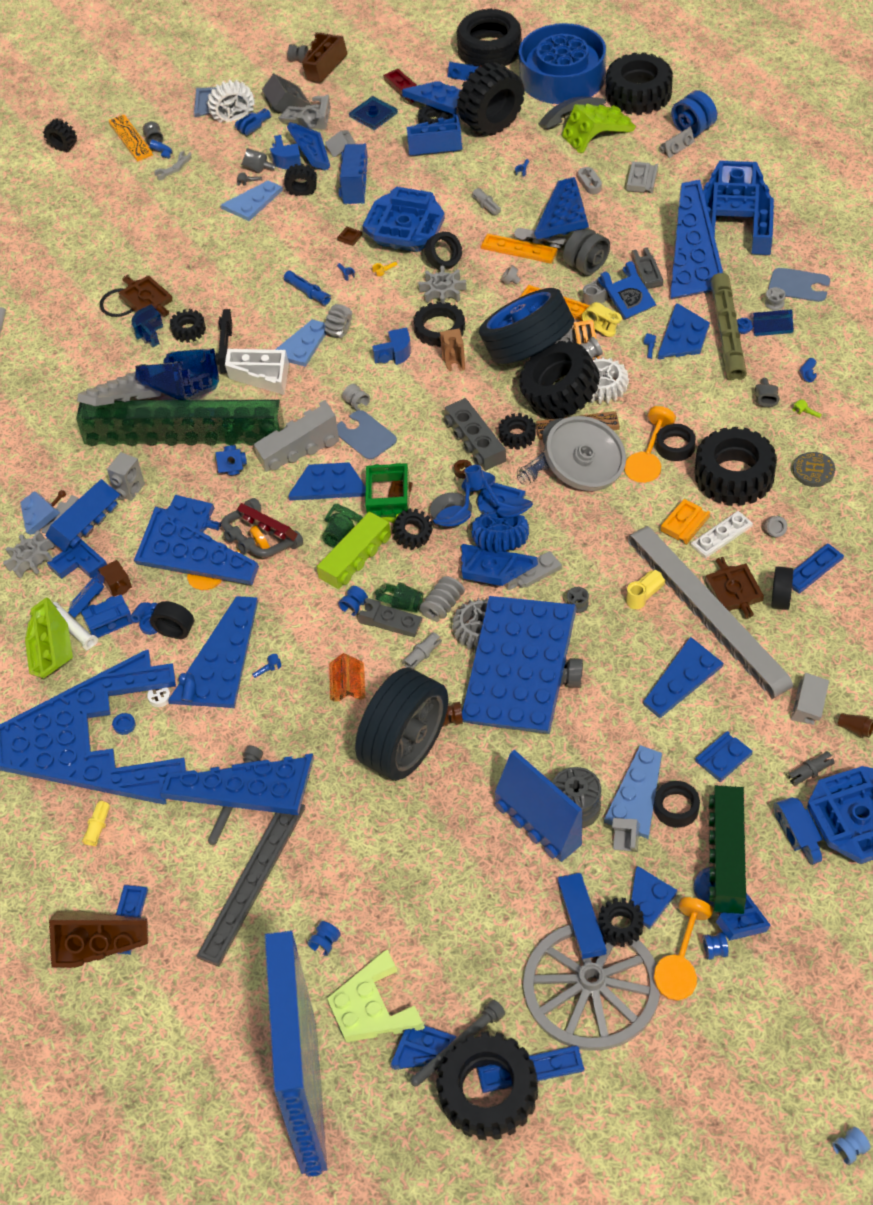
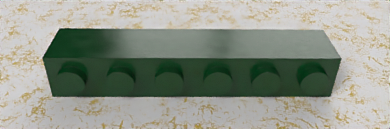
[709,785,746,914]

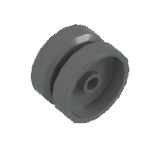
[563,228,610,276]

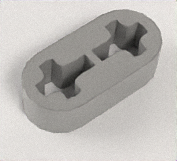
[578,167,602,194]

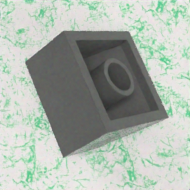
[262,73,311,113]

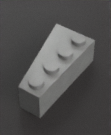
[254,400,339,472]

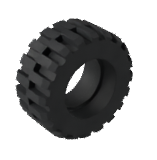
[606,52,673,115]
[457,62,525,135]
[519,341,600,419]
[694,427,777,506]
[436,1031,538,1140]

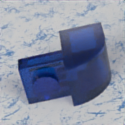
[131,304,163,347]

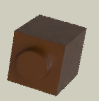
[98,560,132,596]

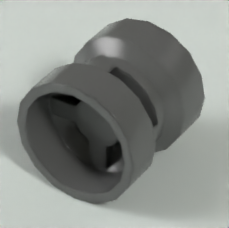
[288,44,308,62]
[143,121,163,145]

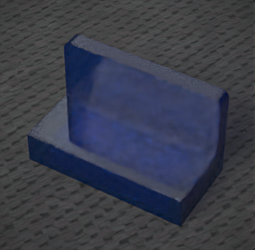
[750,309,794,336]

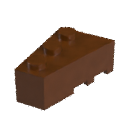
[302,32,348,83]

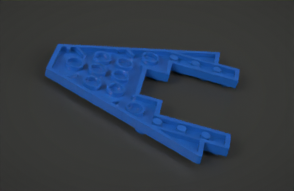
[0,649,186,805]

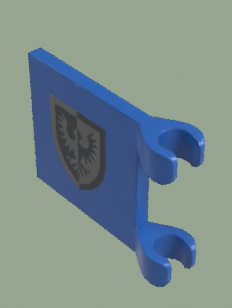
[598,261,656,320]

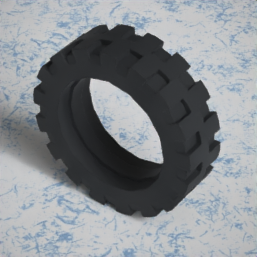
[413,302,465,347]

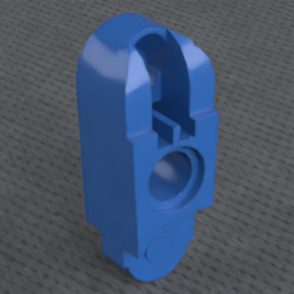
[773,797,823,865]

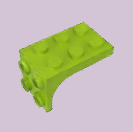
[562,104,636,153]

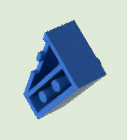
[406,113,462,156]

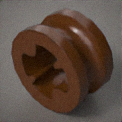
[454,459,472,479]

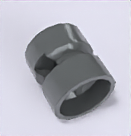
[560,658,583,688]

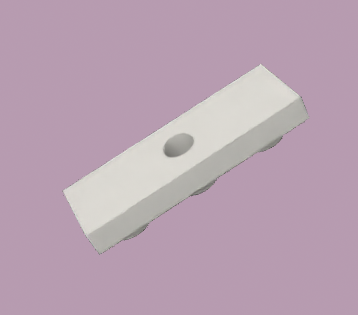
[691,511,753,559]

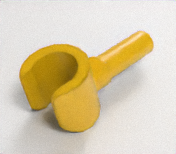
[372,261,397,277]

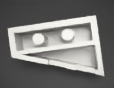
[225,349,289,395]

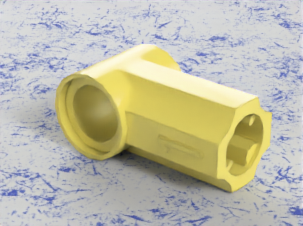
[626,570,665,609]

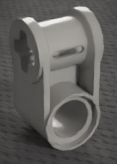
[582,278,611,305]

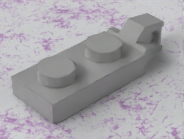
[504,551,562,590]

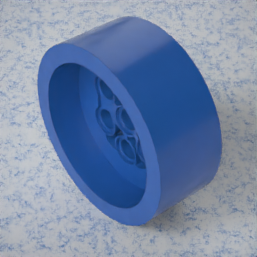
[519,23,606,104]

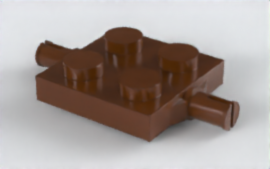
[119,275,173,318]
[705,557,764,619]

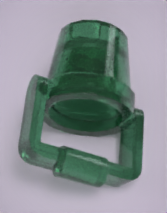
[322,504,363,548]
[375,582,424,613]

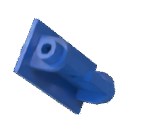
[448,61,478,81]

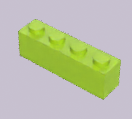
[317,511,391,589]

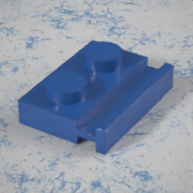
[68,572,104,618]
[695,731,753,782]

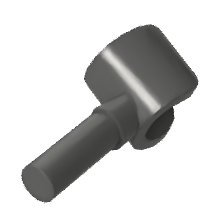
[237,173,262,186]

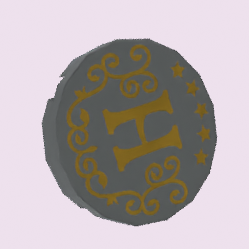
[793,452,836,487]

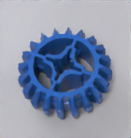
[472,510,529,552]

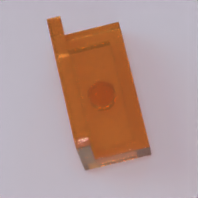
[329,653,365,702]

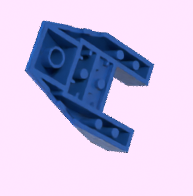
[703,160,774,255]

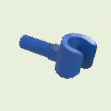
[515,159,529,177]
[337,263,355,281]
[644,333,656,359]
[252,654,281,678]

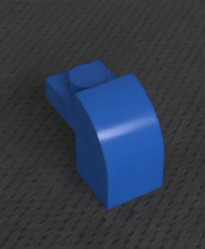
[270,135,301,169]
[372,327,411,365]

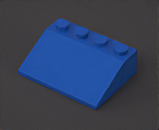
[495,750,582,862]

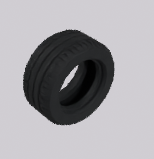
[457,9,522,67]

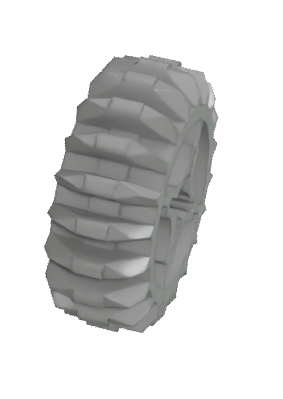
[452,597,488,650]

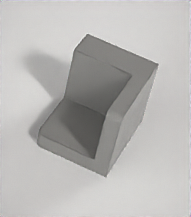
[325,130,356,157]
[612,818,640,852]

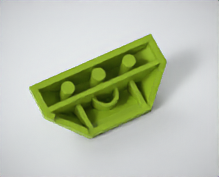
[25,597,73,679]

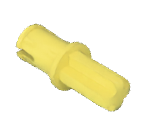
[82,801,110,846]

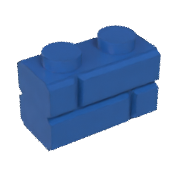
[81,595,134,638]

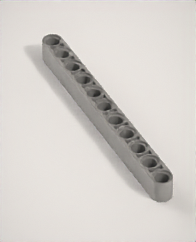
[628,526,793,699]

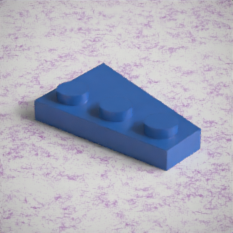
[287,122,330,170]

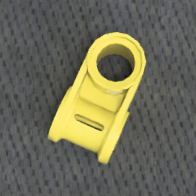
[582,302,622,337]

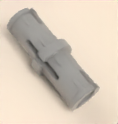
[402,632,442,669]

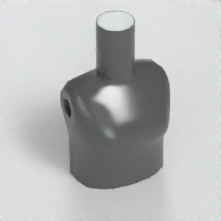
[241,148,276,173]
[755,378,780,407]

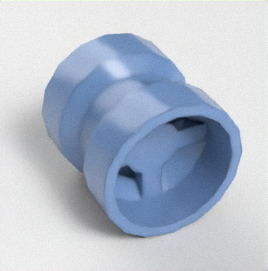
[832,1126,871,1165]

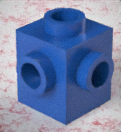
[215,445,247,475]

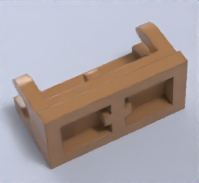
[440,328,465,371]

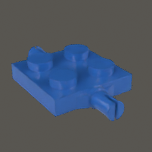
[153,495,221,532]

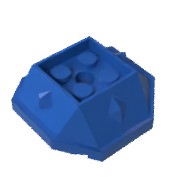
[363,187,445,252]
[807,766,873,864]

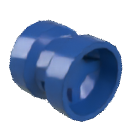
[338,586,368,616]
[307,921,341,956]

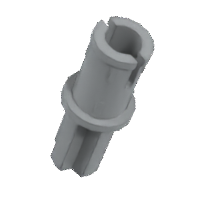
[472,188,501,216]

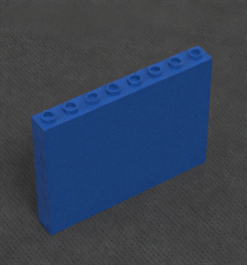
[265,931,328,1177]

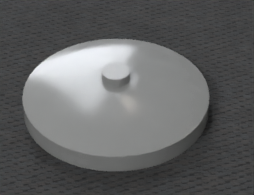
[544,416,626,491]

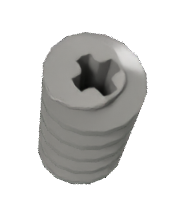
[420,576,465,622]

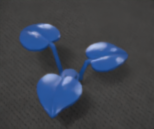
[433,465,533,526]

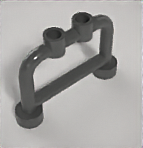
[221,498,303,557]

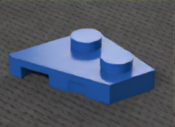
[632,866,677,929]

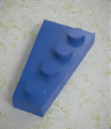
[643,637,723,718]

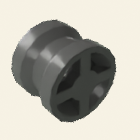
[567,587,589,613]

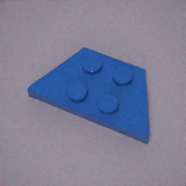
[402,81,461,114]
[658,303,710,360]
[289,462,366,501]
[461,544,538,586]

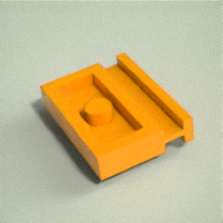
[661,499,710,544]

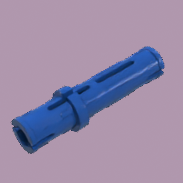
[284,270,331,306]

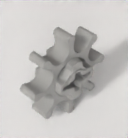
[418,266,467,303]
[3,530,55,578]

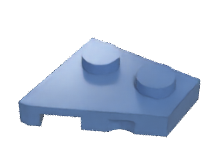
[20,491,60,535]

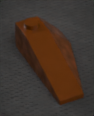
[49,911,149,968]

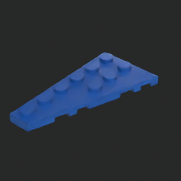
[534,177,589,239]
[168,596,258,708]
[161,753,314,815]

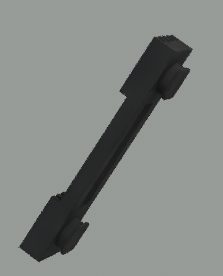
[215,309,232,373]

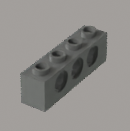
[443,398,506,471]

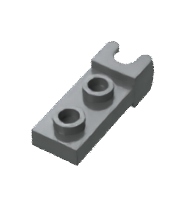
[358,598,422,637]

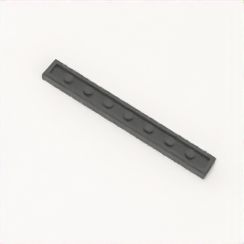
[197,804,306,967]

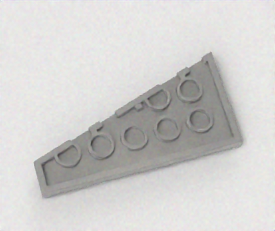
[77,370,189,406]

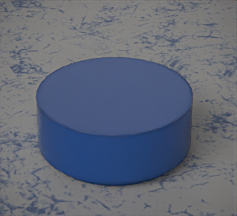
[139,614,157,635]
[112,713,136,735]

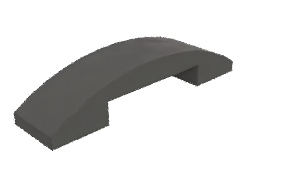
[538,96,606,129]

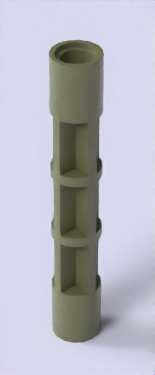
[710,273,747,380]

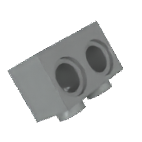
[107,452,145,501]

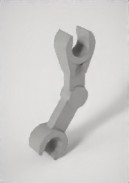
[154,151,192,180]

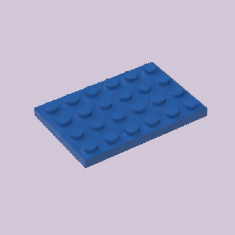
[462,596,577,734]

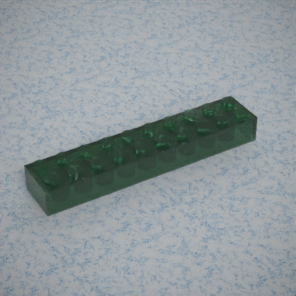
[76,400,285,446]

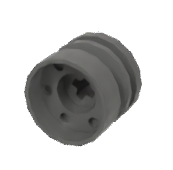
[552,767,602,828]

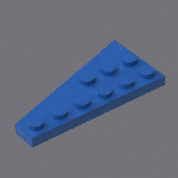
[670,180,723,300]
[134,506,259,585]

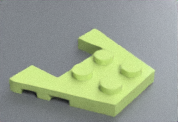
[327,950,425,1042]

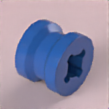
[703,932,729,960]

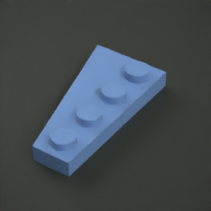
[604,745,662,839]

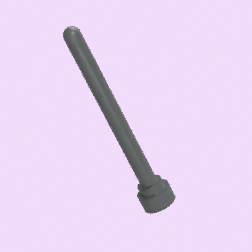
[208,745,263,845]
[410,999,505,1087]

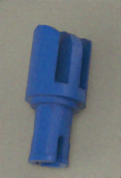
[235,108,271,136]

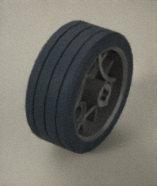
[355,667,449,781]

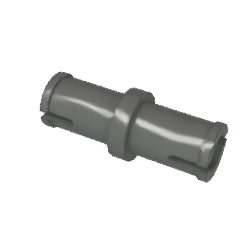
[787,751,835,787]

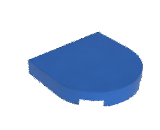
[477,482,526,514]

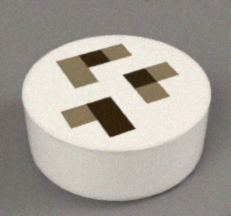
[147,688,171,707]

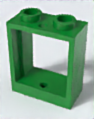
[365,463,410,517]

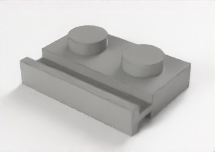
[627,161,658,193]

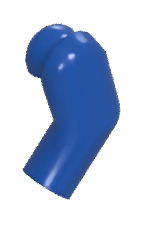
[130,602,158,623]

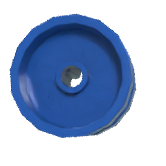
[671,90,717,138]

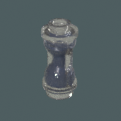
[517,450,551,486]

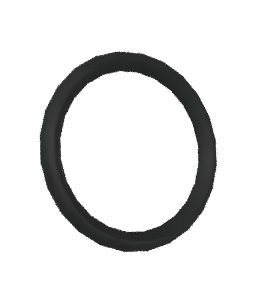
[99,288,134,317]

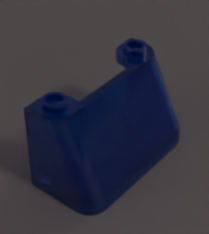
[135,348,219,402]

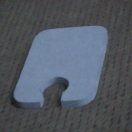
[768,268,830,302]
[337,410,397,459]

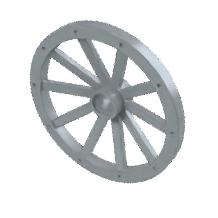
[524,923,660,1051]

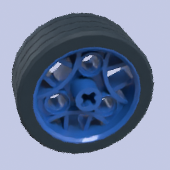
[479,288,575,364]

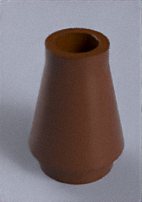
[838,713,873,738]

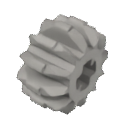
[325,304,352,338]

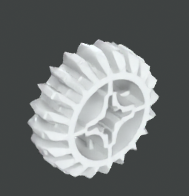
[207,79,254,123]
[591,357,629,404]

